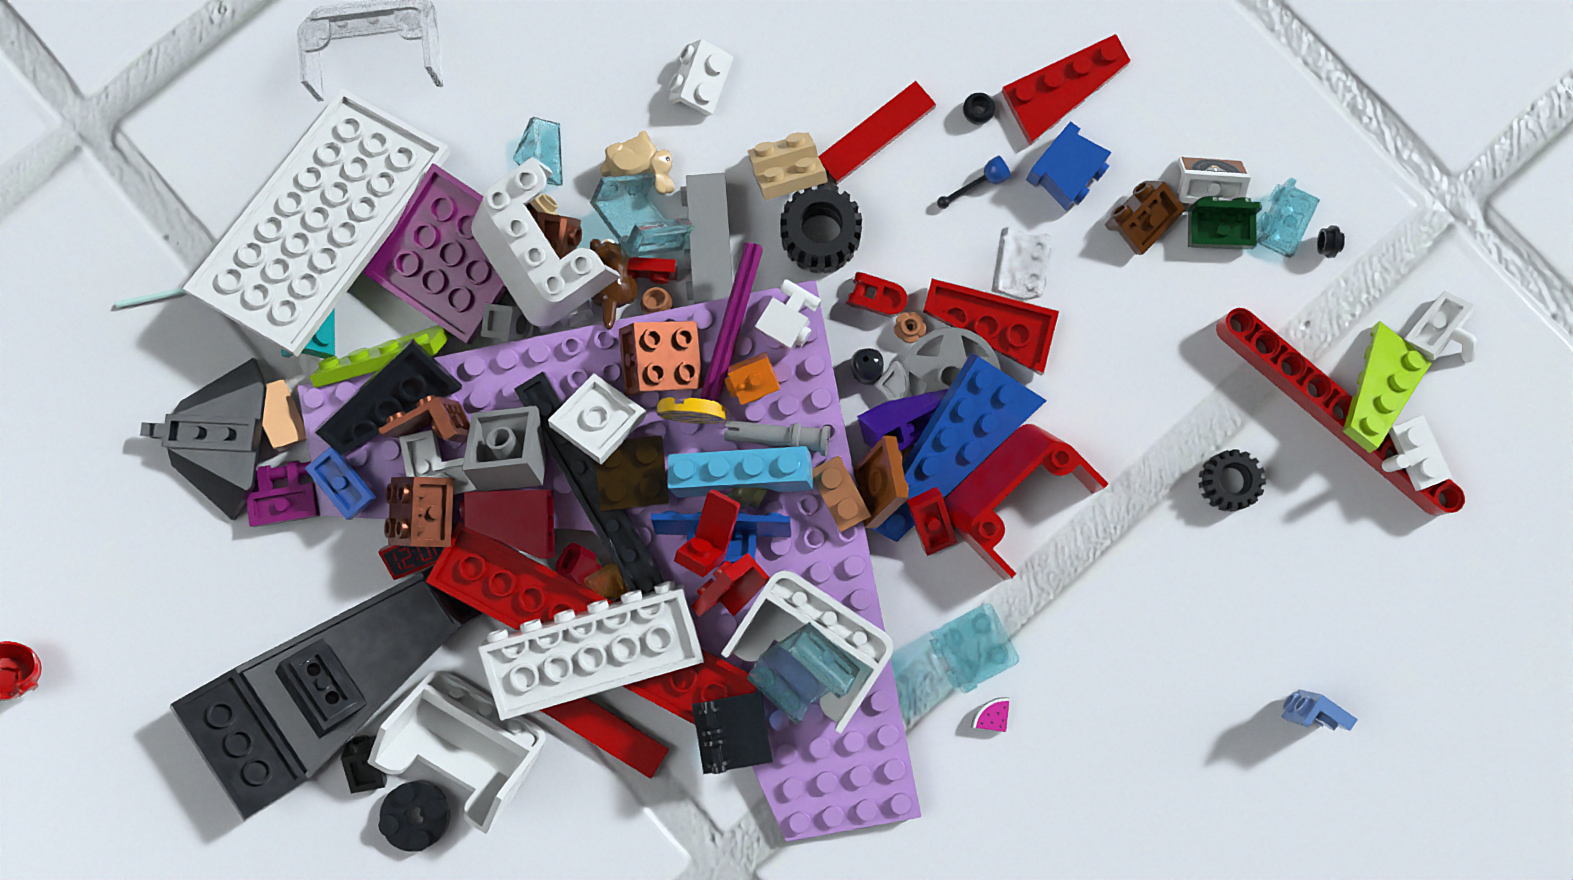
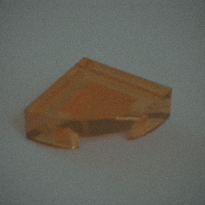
[583,563,628,598]

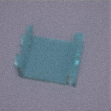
[590,173,694,258]
[747,622,860,724]

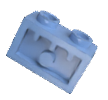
[1281,689,1358,731]

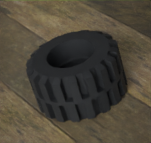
[780,183,862,273]

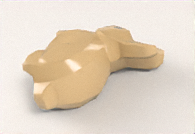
[600,131,675,195]

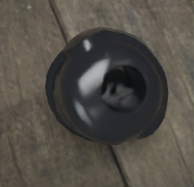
[850,348,884,385]

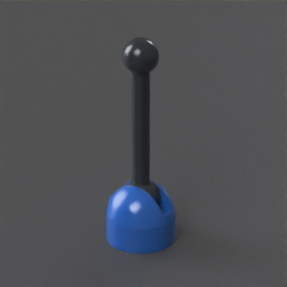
[937,155,1011,209]

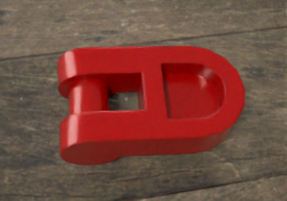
[845,272,908,317]

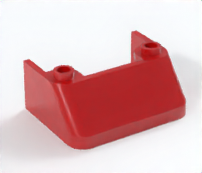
[944,424,1109,581]

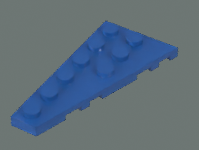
[871,353,1047,542]

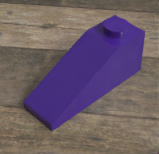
[857,388,949,451]

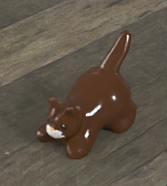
[590,238,638,330]

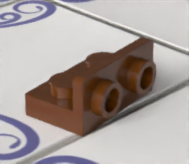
[1105,181,1186,255]

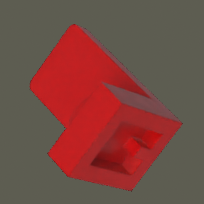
[674,489,740,578]

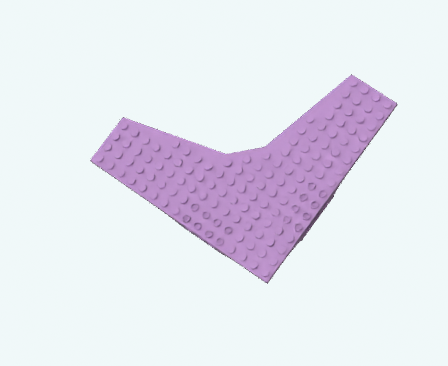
[297,280,921,842]

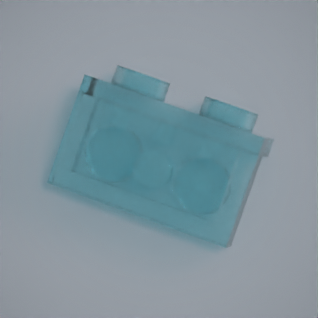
[1257,177,1320,259]

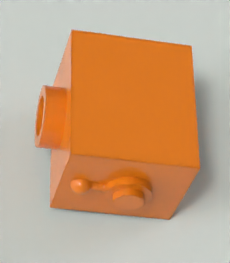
[724,352,780,405]

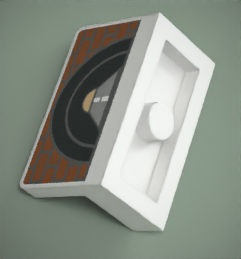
[1176,156,1251,203]

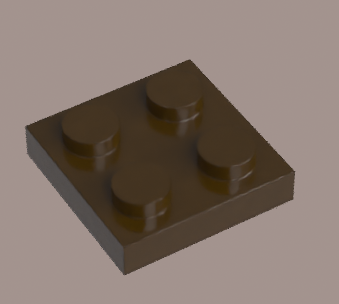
[595,436,669,512]

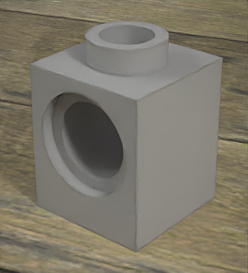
[481,303,533,341]

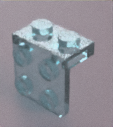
[929,603,1019,694]

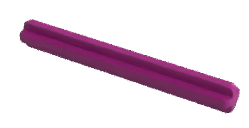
[700,242,763,403]

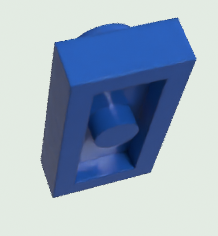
[305,446,377,520]

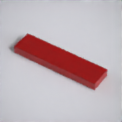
[818,81,936,185]
[540,696,669,779]

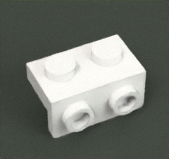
[668,38,734,116]

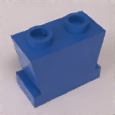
[1026,121,1112,210]

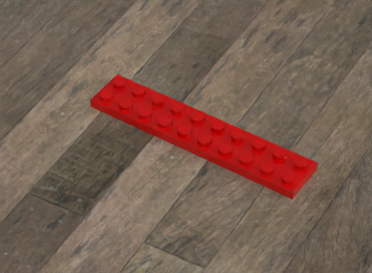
[426,521,761,725]

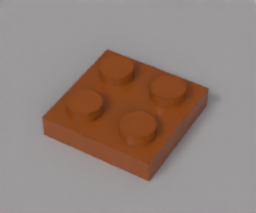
[853,436,909,528]

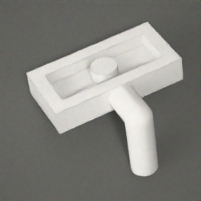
[1404,291,1477,362]
[1382,415,1452,491]

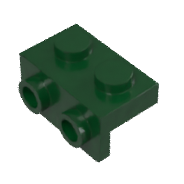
[1188,196,1262,249]

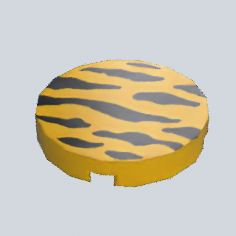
[657,397,727,424]

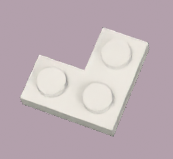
[399,430,477,495]

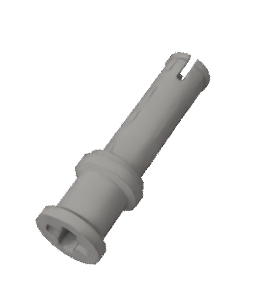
[724,419,830,456]

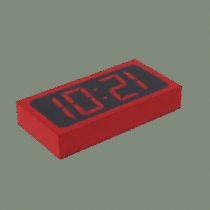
[378,545,444,580]

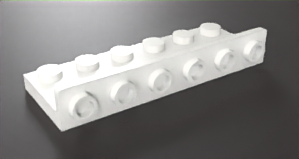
[478,580,704,721]

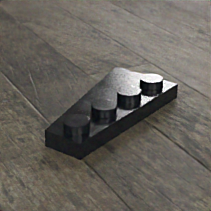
[315,339,462,455]

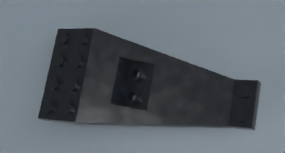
[170,565,484,822]

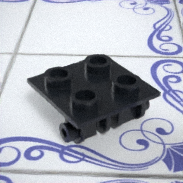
[692,691,773,775]

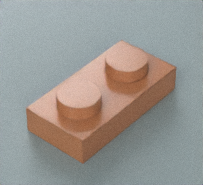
[812,455,871,532]

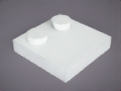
[548,374,647,464]

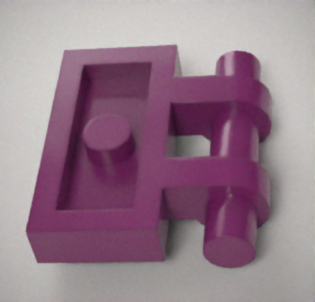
[246,460,320,528]

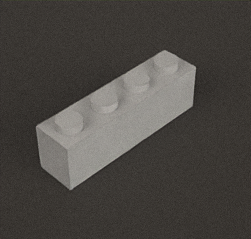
[681,173,733,304]

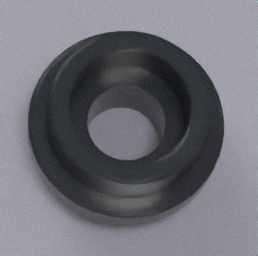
[963,92,995,125]
[1317,225,1345,258]

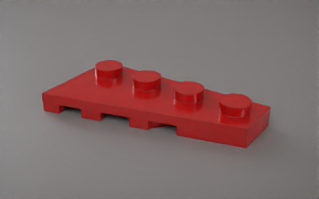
[1001,34,1131,146]
[923,278,1059,376]

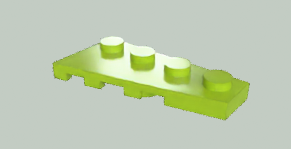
[1343,321,1432,453]
[309,325,453,388]

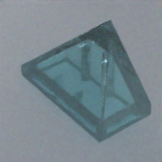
[513,117,563,186]

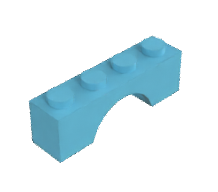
[668,446,813,498]

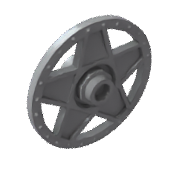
[903,327,1001,397]

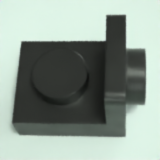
[340,735,387,794]

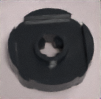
[378,780,451,852]

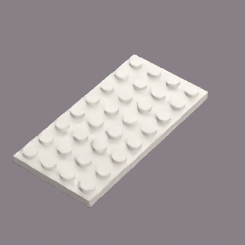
[183,88,451,357]

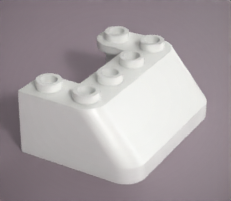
[471,157,620,327]
[721,570,893,734]
[367,671,546,834]

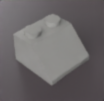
[462,406,547,492]

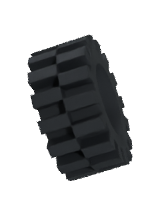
[1198,449,1266,512]

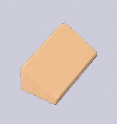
[262,379,307,452]

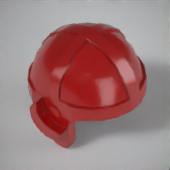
[0,641,42,701]

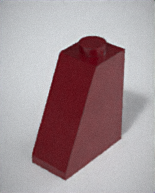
[460,490,555,559]

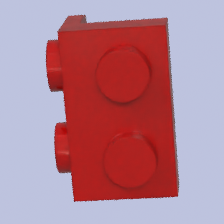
[690,553,770,617]

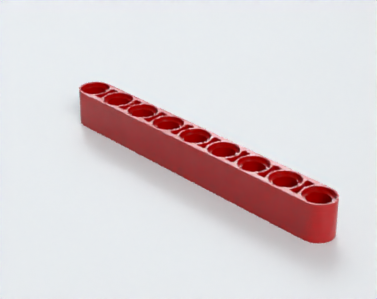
[1216,307,1465,516]

